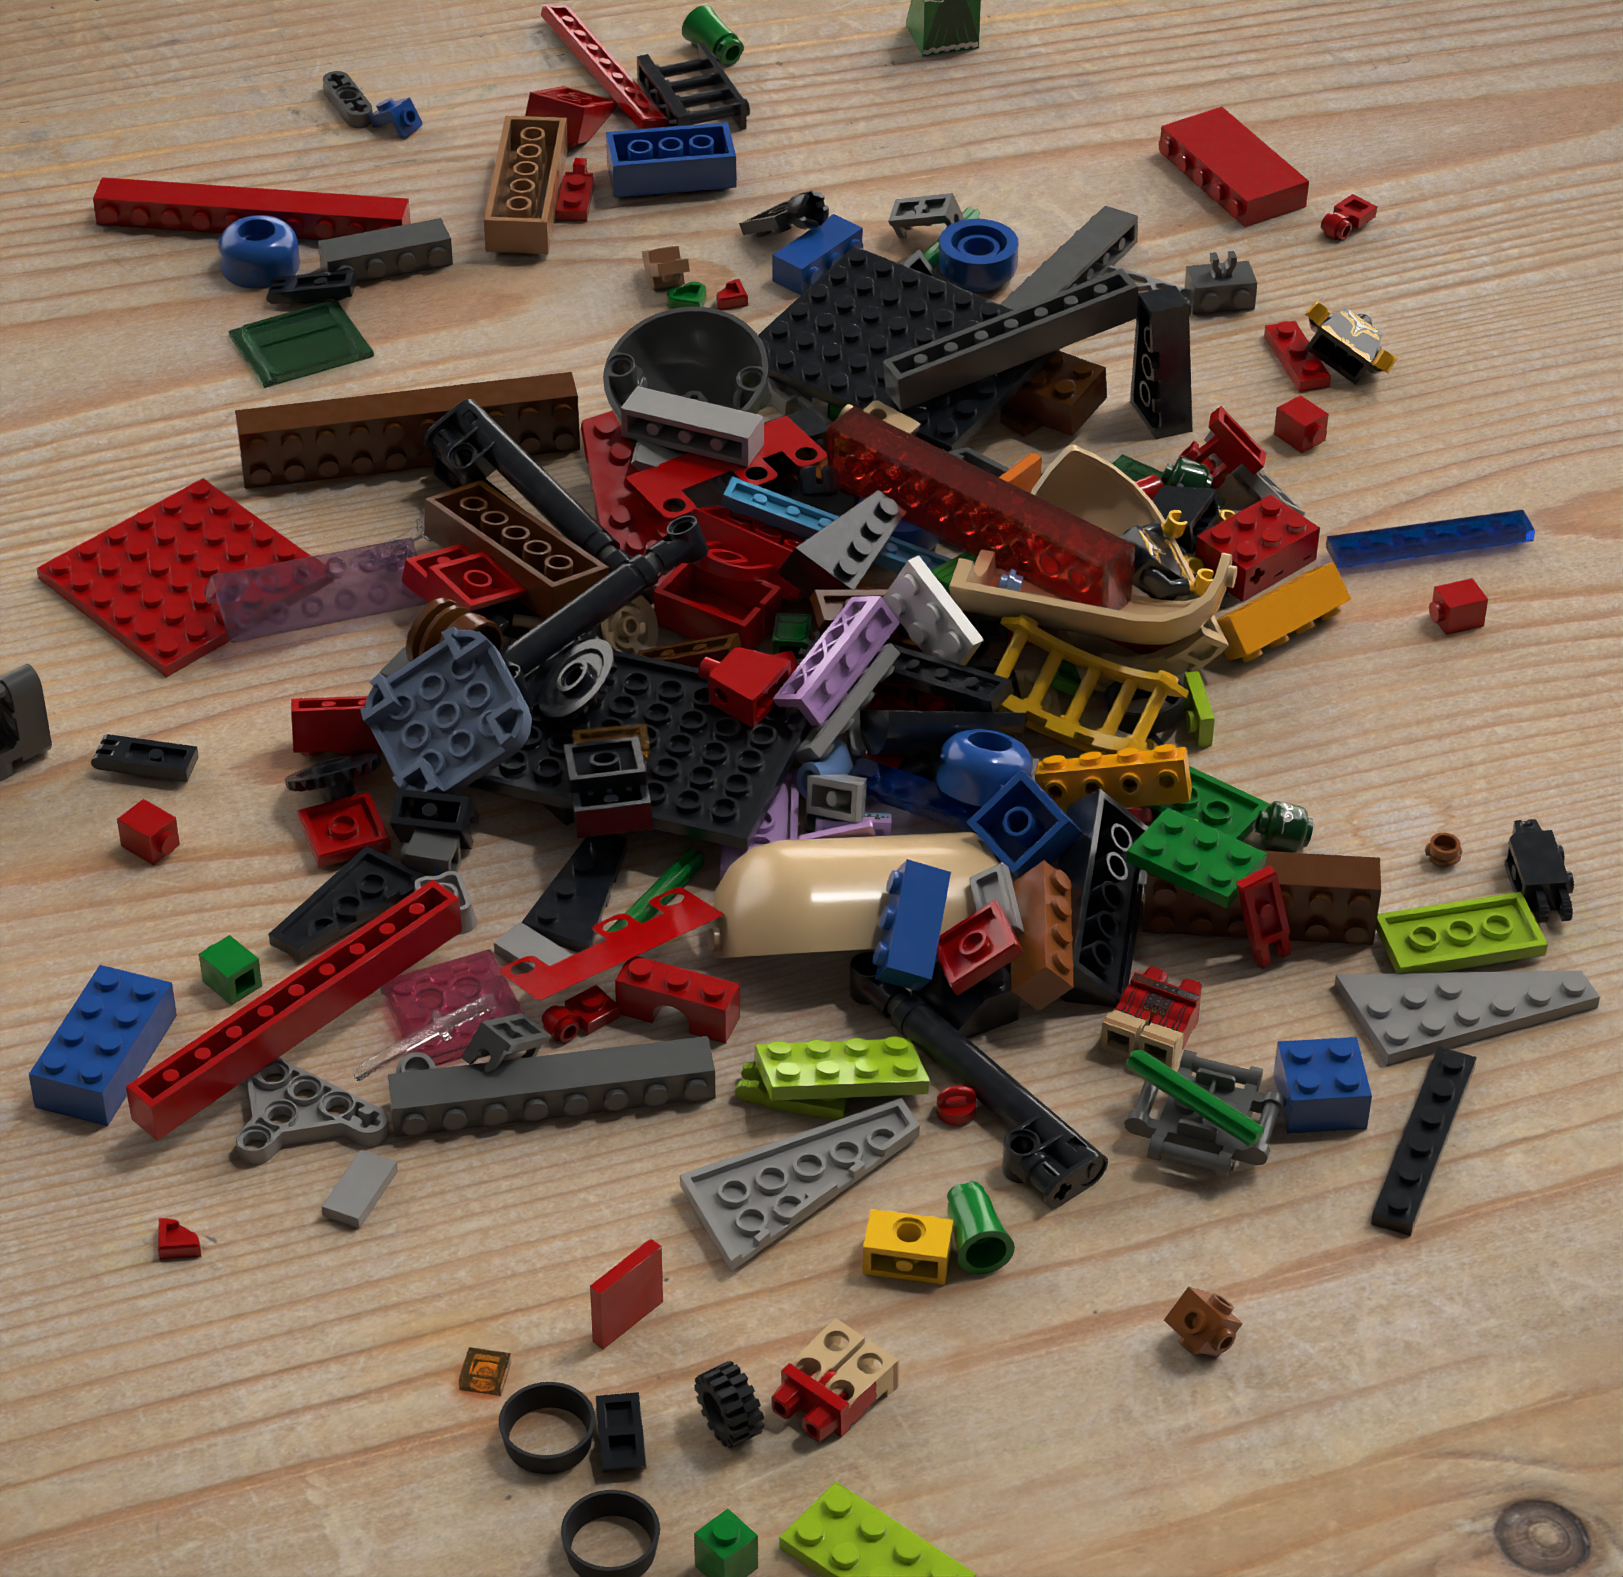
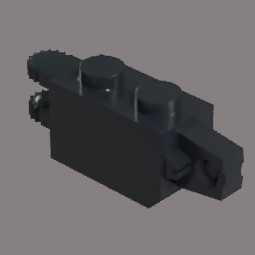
[1504,819,1574,923]

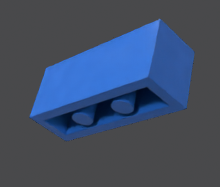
[772,214,863,295]
[873,859,951,992]

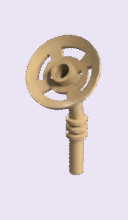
[512,595,658,655]

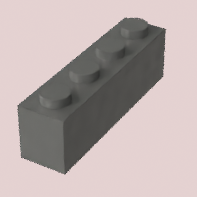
[318,218,453,283]

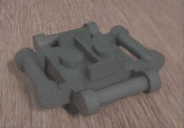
[1124,1050,1287,1178]

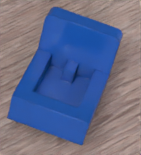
[368,97,423,138]

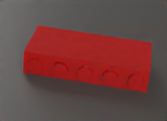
[1158,107,1309,227]

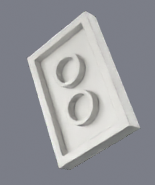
[883,555,984,666]

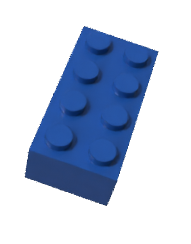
[606,122,737,198]
[29,965,177,1126]

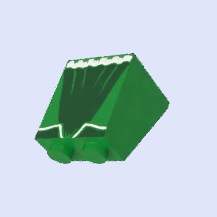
[906,0,981,56]

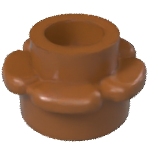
[1425,833,1463,867]

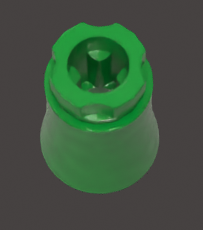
[682,5,744,66]
[947,1181,1015,1274]

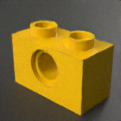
[862,1209,954,1285]

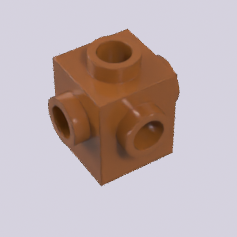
[1164,1286,1243,1357]

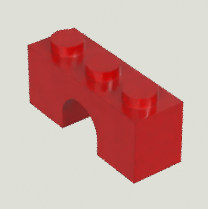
[615,956,740,1044]

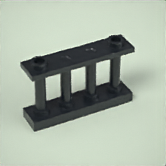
[637,42,750,130]

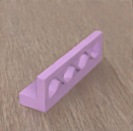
[773,596,900,726]

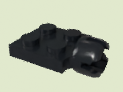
[739,190,829,237]
[788,465,855,517]

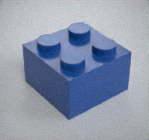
[967,769,1083,878]
[1273,1037,1372,1134]

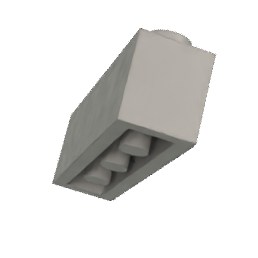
[621,386,764,467]

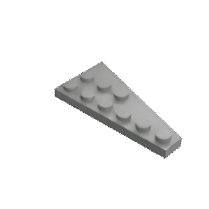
[1334,970,1600,1066]
[680,1098,920,1272]

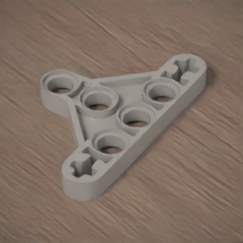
[236,1058,389,1165]

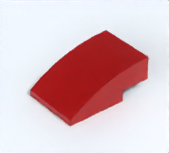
[401,543,527,611]

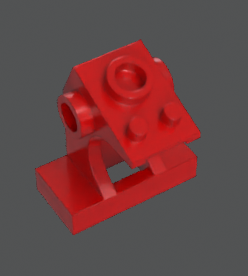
[1178,406,1266,490]

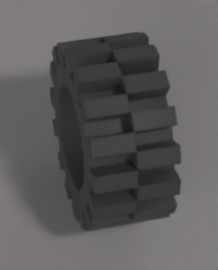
[694,1361,765,1448]

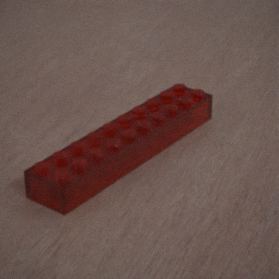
[828,406,1135,610]

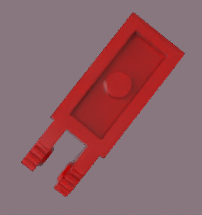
[1236,866,1292,969]

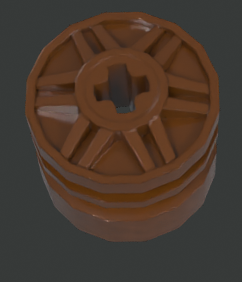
[405,598,503,662]

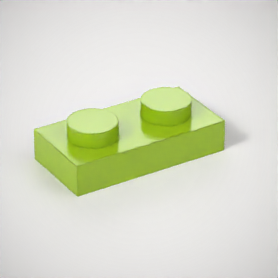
[1183,671,1215,747]

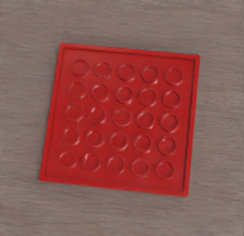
[37,478,334,678]

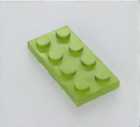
[1376,891,1548,974]
[754,1036,930,1101]
[779,1481,976,1577]

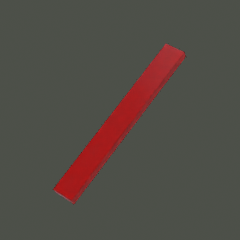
[541,5,669,129]

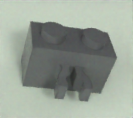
[1184,251,1258,314]

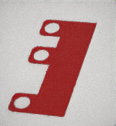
[625,415,827,519]
[500,888,725,1001]

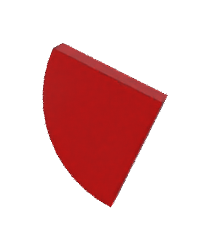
[716,279,748,310]
[158,1218,202,1260]

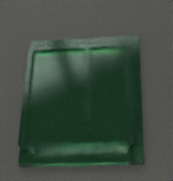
[228,301,374,388]

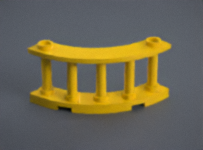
[994,614,1189,755]

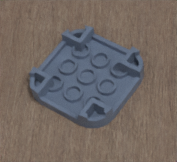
[360,627,532,795]

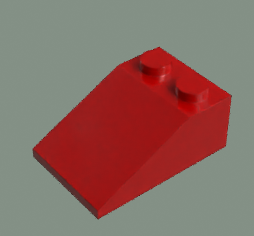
[525,86,618,147]

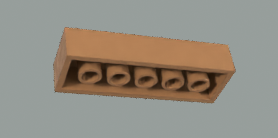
[484,116,568,255]

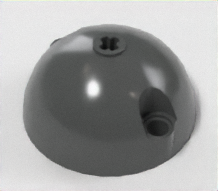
[603,307,771,454]

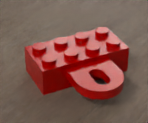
[691,506,810,602]

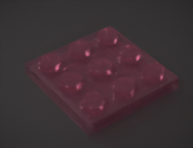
[380,949,525,1066]

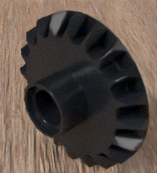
[538,639,618,723]
[285,753,381,802]

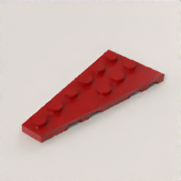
[580,411,676,587]

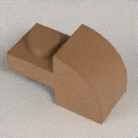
[641,246,690,289]

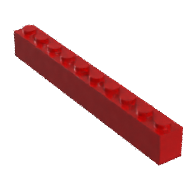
[93,177,411,240]
[125,880,462,1141]

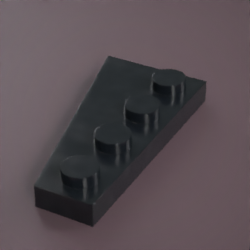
[521,834,627,953]
[269,846,426,960]

